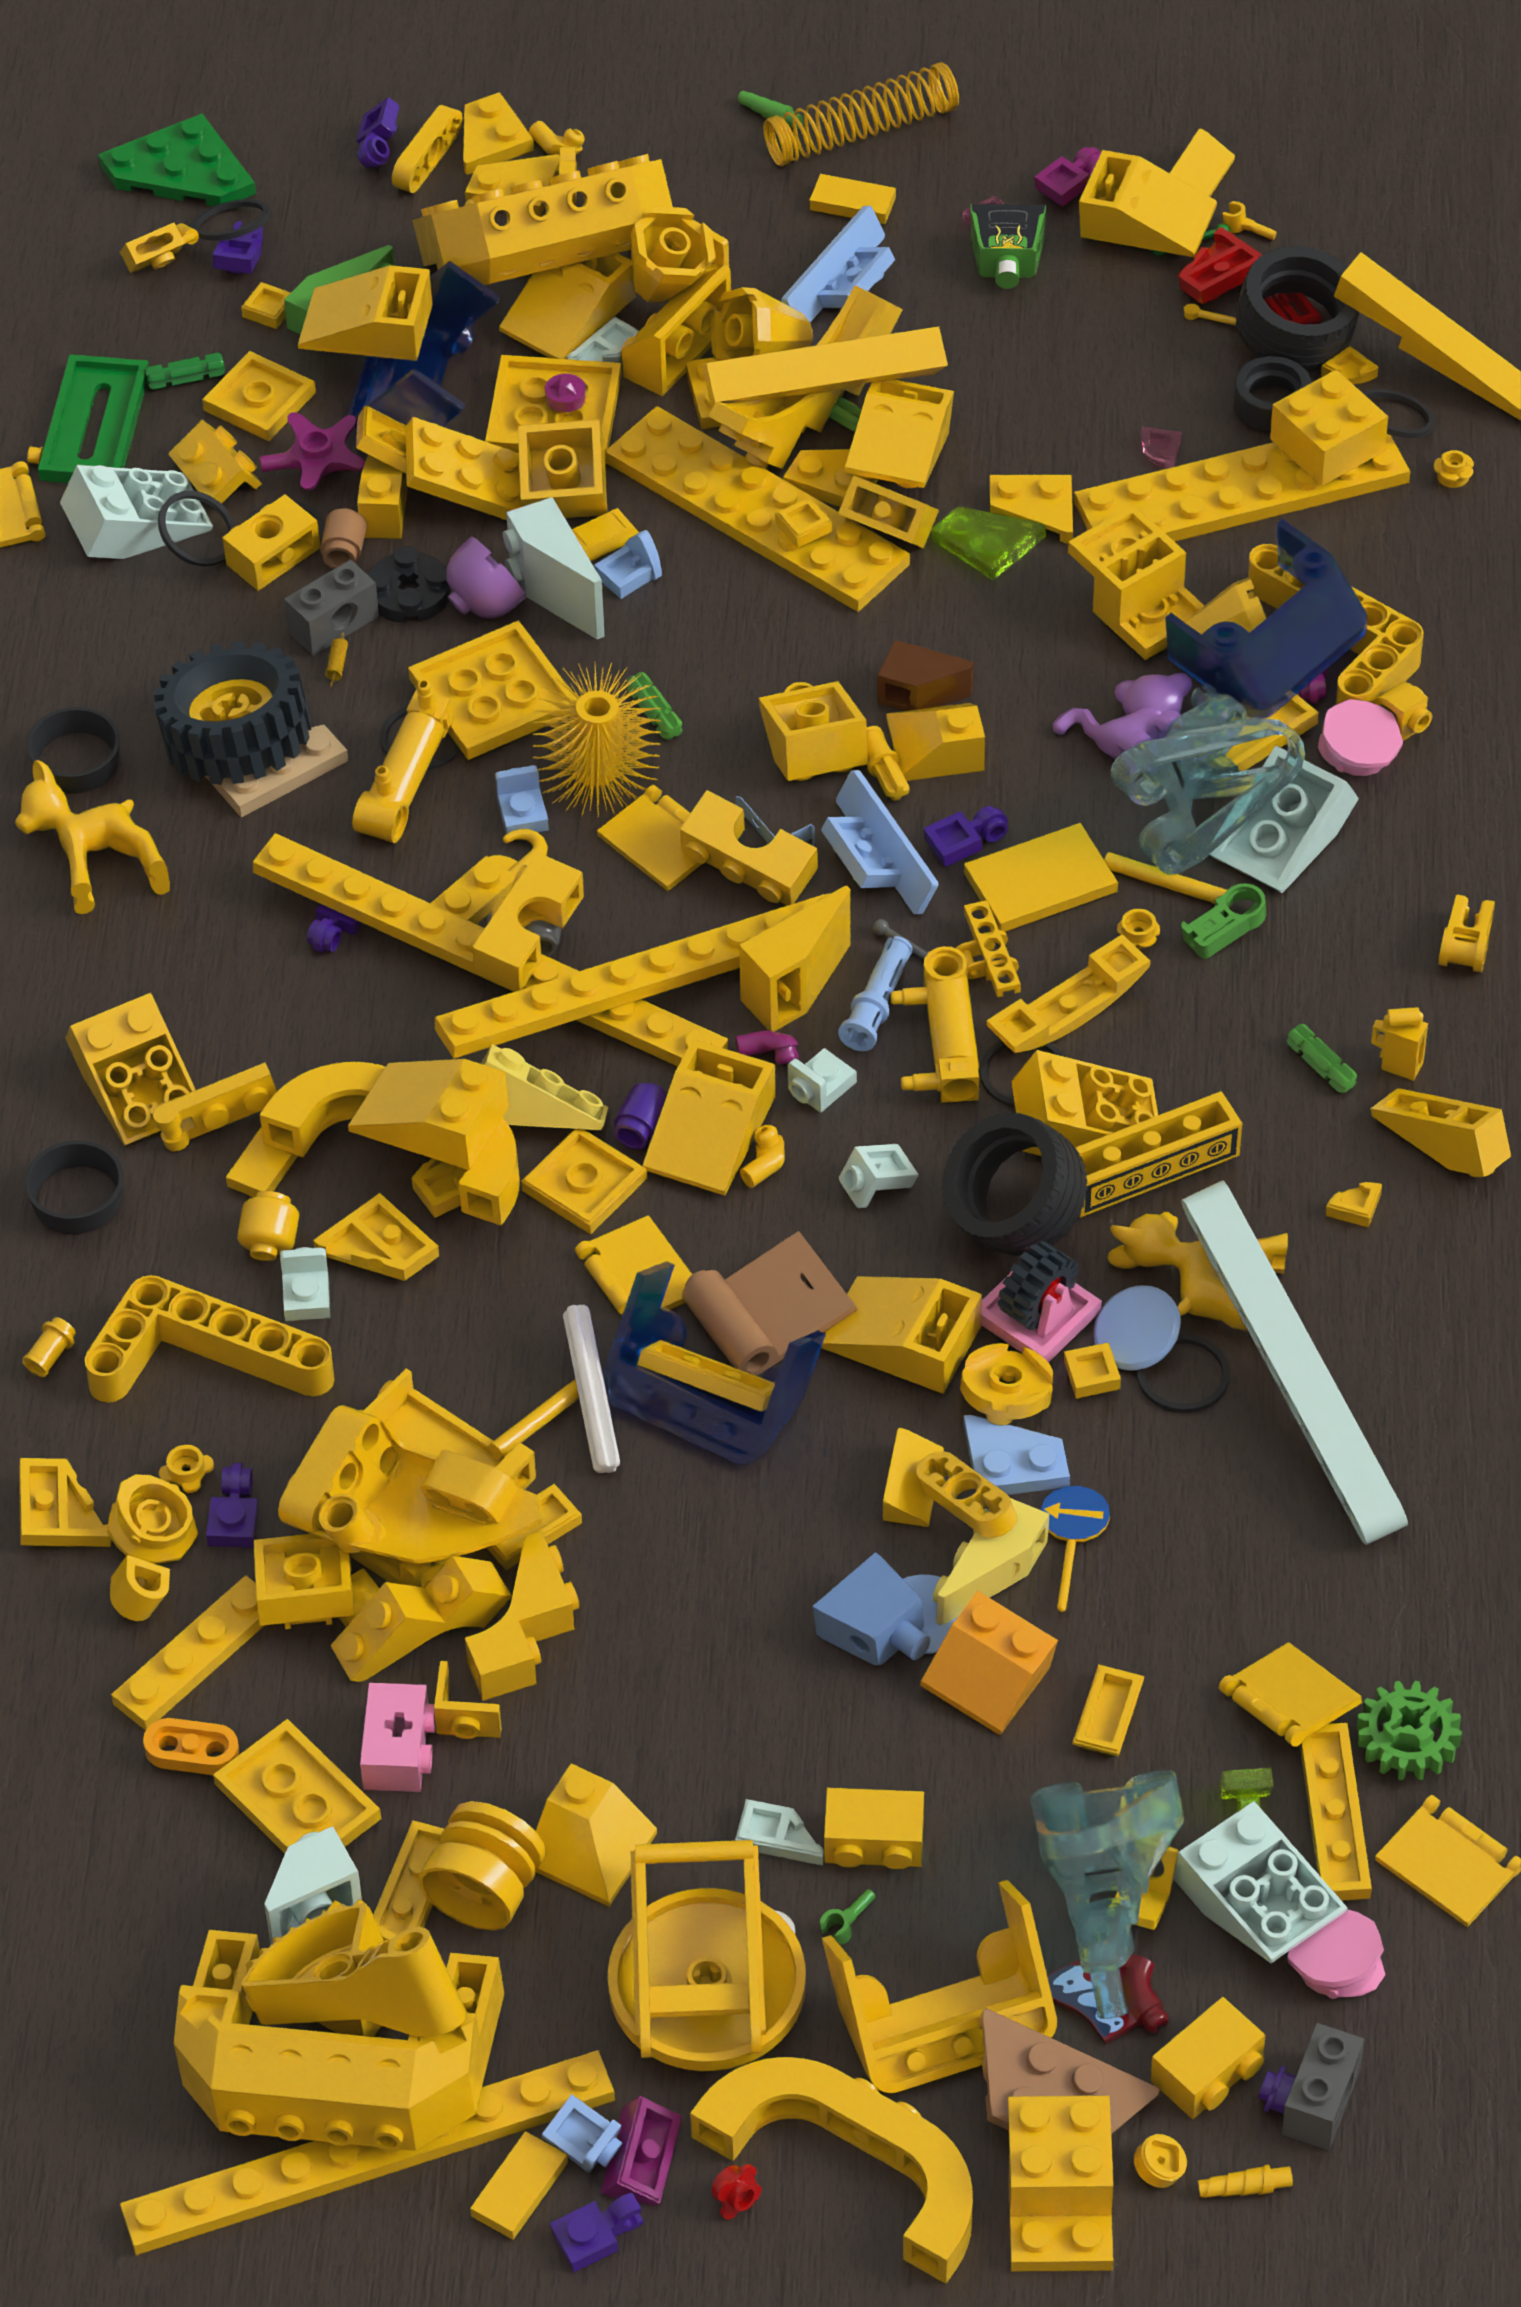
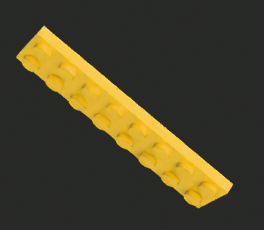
[605,406,910,612]
[1074,434,1410,542]

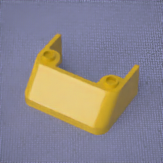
[822,1880,1057,2093]

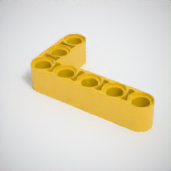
[1248,544,1424,705]
[85,1275,335,1403]

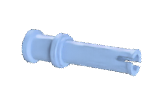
[838,936,913,1051]

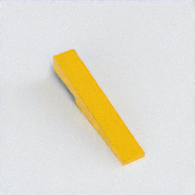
[1334,252,1521,420]
[702,327,948,405]

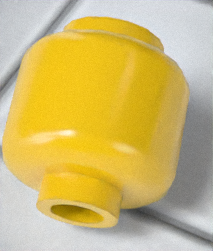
[237,1191,299,1261]

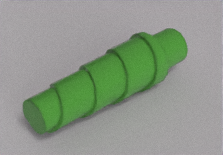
[738,90,804,130]

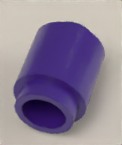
[614,1083,667,1149]

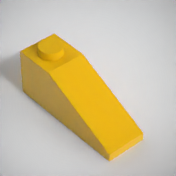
[357,454,408,539]
[1370,1088,1511,1177]

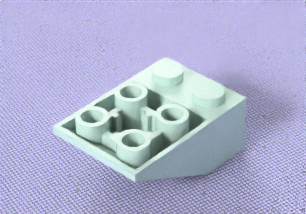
[60,465,213,559]
[1173,1801,1348,1963]

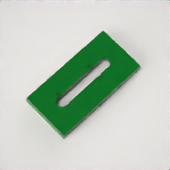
[38,354,149,483]

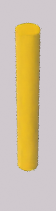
[1104,852,1227,904]
[488,1379,579,1459]

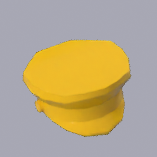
[108,1474,198,1564]

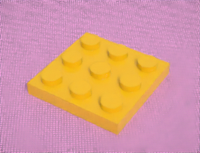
[485,355,621,461]
[408,620,578,760]

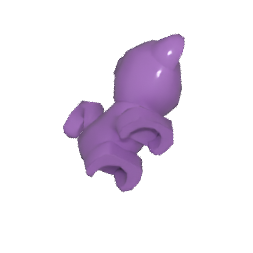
[1052,673,1192,773]

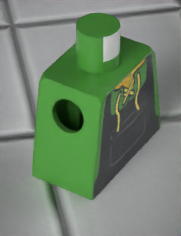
[970,204,1046,289]

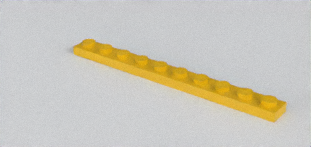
[434,894,824,1059]
[120,2050,615,2255]

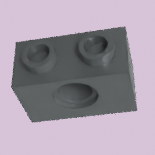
[284,560,379,656]
[1282,2023,1365,2151]

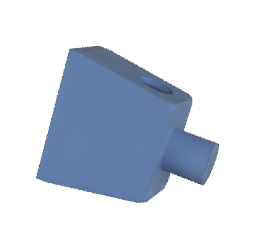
[813,1552,931,1665]

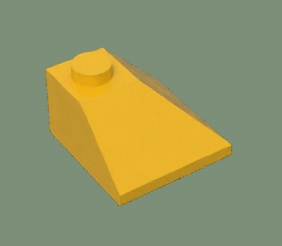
[886,703,985,781]
[535,1763,657,1907]

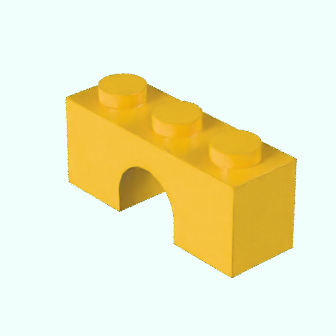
[680,790,818,906]
[470,852,584,991]

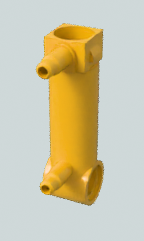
[352,679,454,843]
[890,946,979,1103]

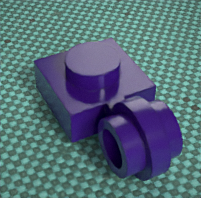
[356,97,400,168]
[923,806,1008,867]
[307,904,363,953]
[206,1462,259,1548]

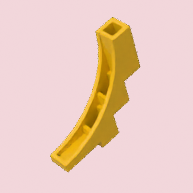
[708,285,903,469]

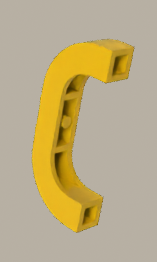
[260,1062,520,1226]
[690,2057,973,2284]

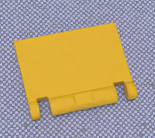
[0,461,45,548]
[597,785,702,891]
[574,1215,692,1328]
[1219,1642,1362,1747]
[1375,1795,1521,1928]

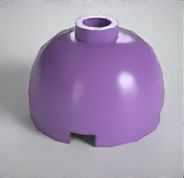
[446,536,526,619]

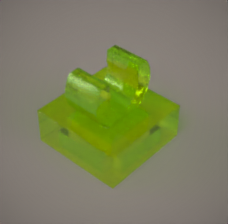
[1219,1768,1273,1812]

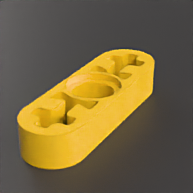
[392,105,462,193]
[916,1451,1017,1538]

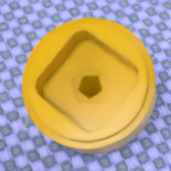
[1134,2134,1187,2188]

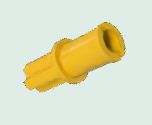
[867,726,909,801]

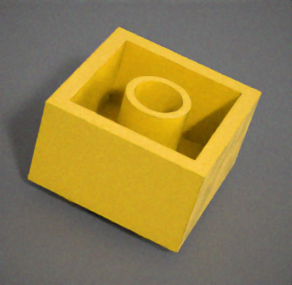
[1270,369,1389,486]
[518,419,607,518]

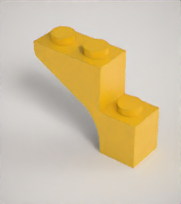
[465,1530,579,1701]
[331,1556,512,1682]

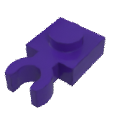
[213,221,263,274]

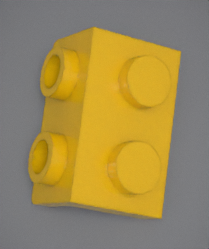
[168,420,262,504]

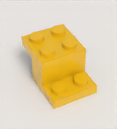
[1068,504,1204,660]
[1008,2096,1114,2272]

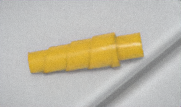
[1197,2164,1293,2198]

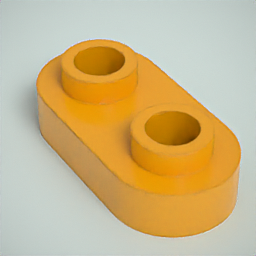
[143,1718,240,1775]

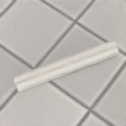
[563,1305,620,1473]

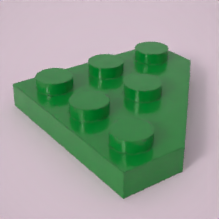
[98,113,256,207]

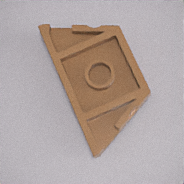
[979,2008,1160,2135]

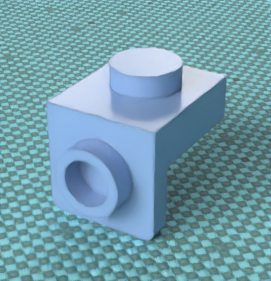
[541,2094,623,2173]

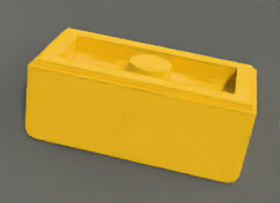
[1170,129,1235,197]
[883,1428,944,1527]

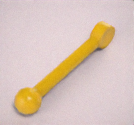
[1184,303,1237,326]

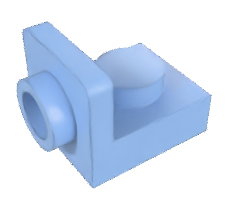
[495,765,549,834]

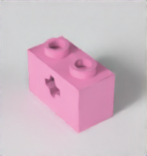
[360,1683,436,1792]

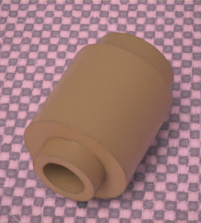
[320,508,367,569]

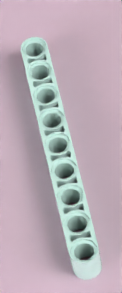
[1181,1180,1408,1545]

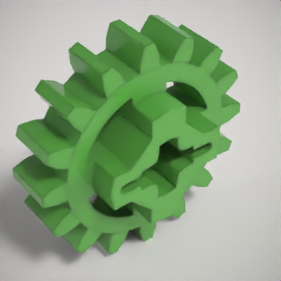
[1356,1681,1462,1780]

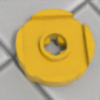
[960,1343,1053,1425]

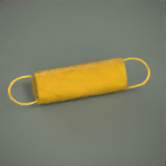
[325,632,348,687]

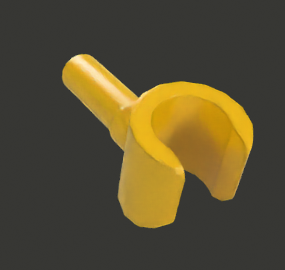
[1222,201,1277,241]

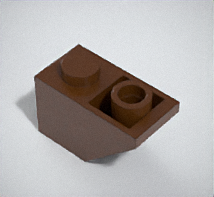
[877,640,974,711]

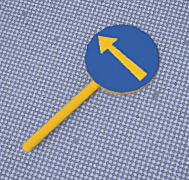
[1041,1486,1110,1612]

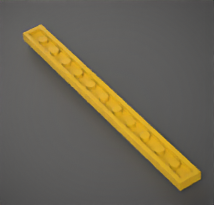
[253,833,728,1067]

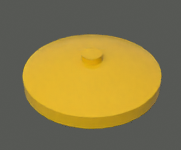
[608,1888,806,2071]

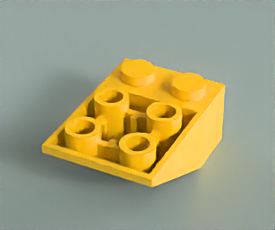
[1079,150,1217,257]
[499,253,636,359]
[298,265,433,361]
[844,380,954,488]
[739,885,851,1032]
[65,993,196,1146]
[642,1039,776,1196]
[1011,1050,1158,1156]
[819,1276,982,1394]

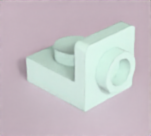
[788,1048,857,1113]
[839,1144,919,1208]
[280,1247,331,1321]

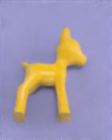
[15,760,170,914]
[1107,1212,1288,1331]

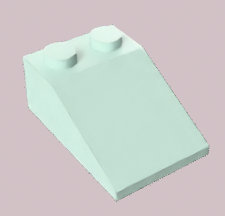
[503,497,605,639]
[1209,745,1359,893]

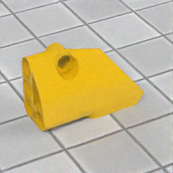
[278,1405,542,1564]

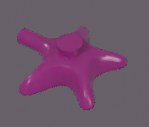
[260,412,365,491]

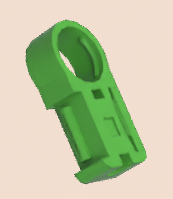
[1181,883,1267,959]

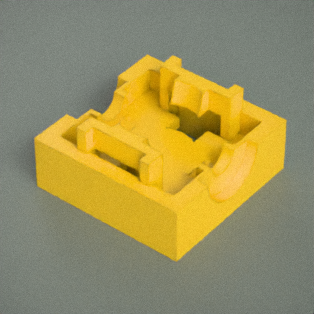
[254,1534,355,1629]

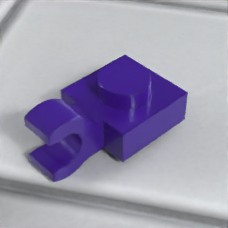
[550,2193,644,2273]

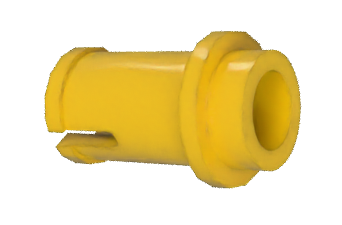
[22,1317,76,1377]

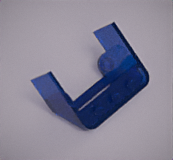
[347,261,500,430]
[1165,519,1367,719]
[603,1261,826,1465]

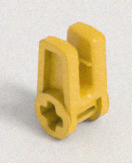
[1438,894,1495,973]

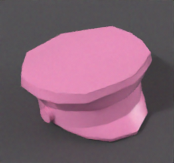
[1318,699,1403,776]
[1288,1909,1385,1999]

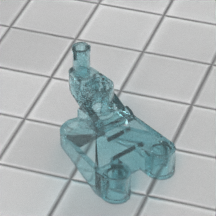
[1111,684,1305,875]
[1030,1770,1185,2019]

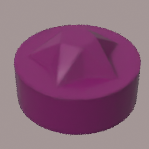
[545,373,586,413]

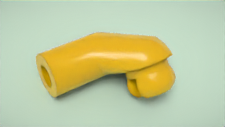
[529,121,585,155]
[740,1125,785,1188]

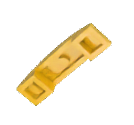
[987,934,1150,1053]

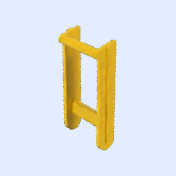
[630,1840,766,2058]

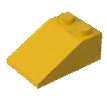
[348,1059,509,1170]

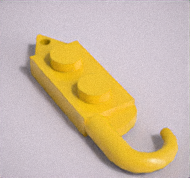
[430,829,548,924]

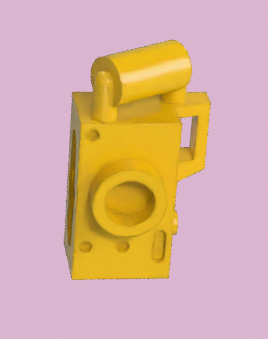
[120,223,199,273]
[1371,1007,1428,1081]

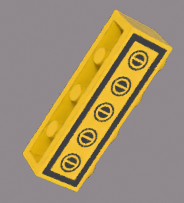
[1075,1091,1242,1218]

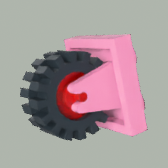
[981,1241,1102,1363]

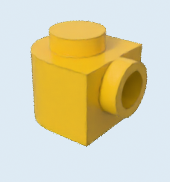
[1373,682,1432,741]
[110,1555,170,1621]

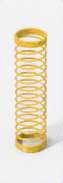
[763,62,959,167]

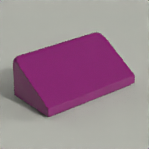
[601,2096,682,2206]

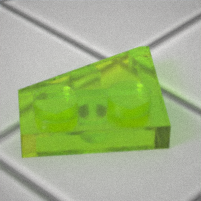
[931,506,1046,580]

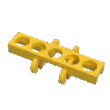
[956,900,1021,997]

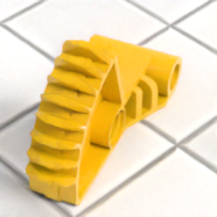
[241,1899,467,2037]

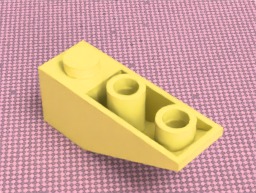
[481,1044,608,1130]
[932,1498,1050,1625]

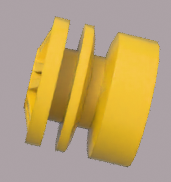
[418,1801,545,1931]

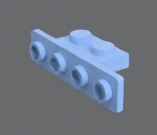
[781,206,895,322]
[821,770,938,914]

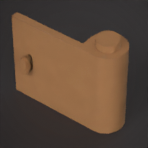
[682,1231,857,1376]

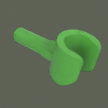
[820,1889,876,1944]

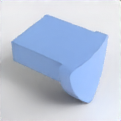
[594,530,662,599]

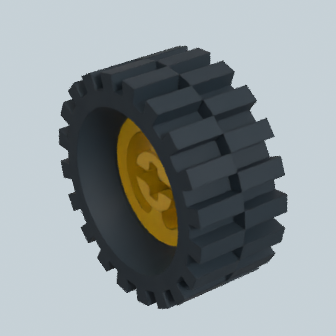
[153,641,312,785]

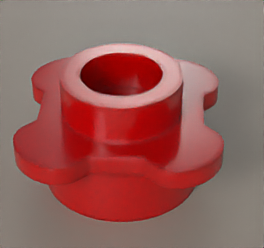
[711,2164,762,2220]

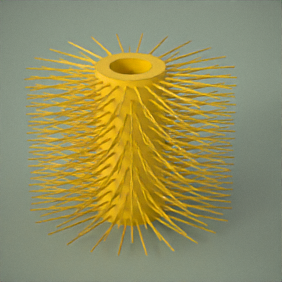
[533,661,661,817]

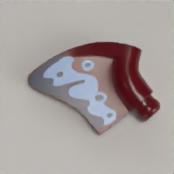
[1047,1953,1169,2045]

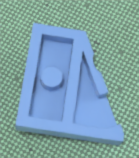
[964,1415,1070,1495]

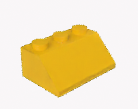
[621,265,731,397]

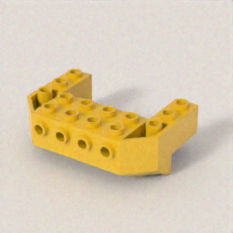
[412,154,673,295]
[174,1930,504,2151]

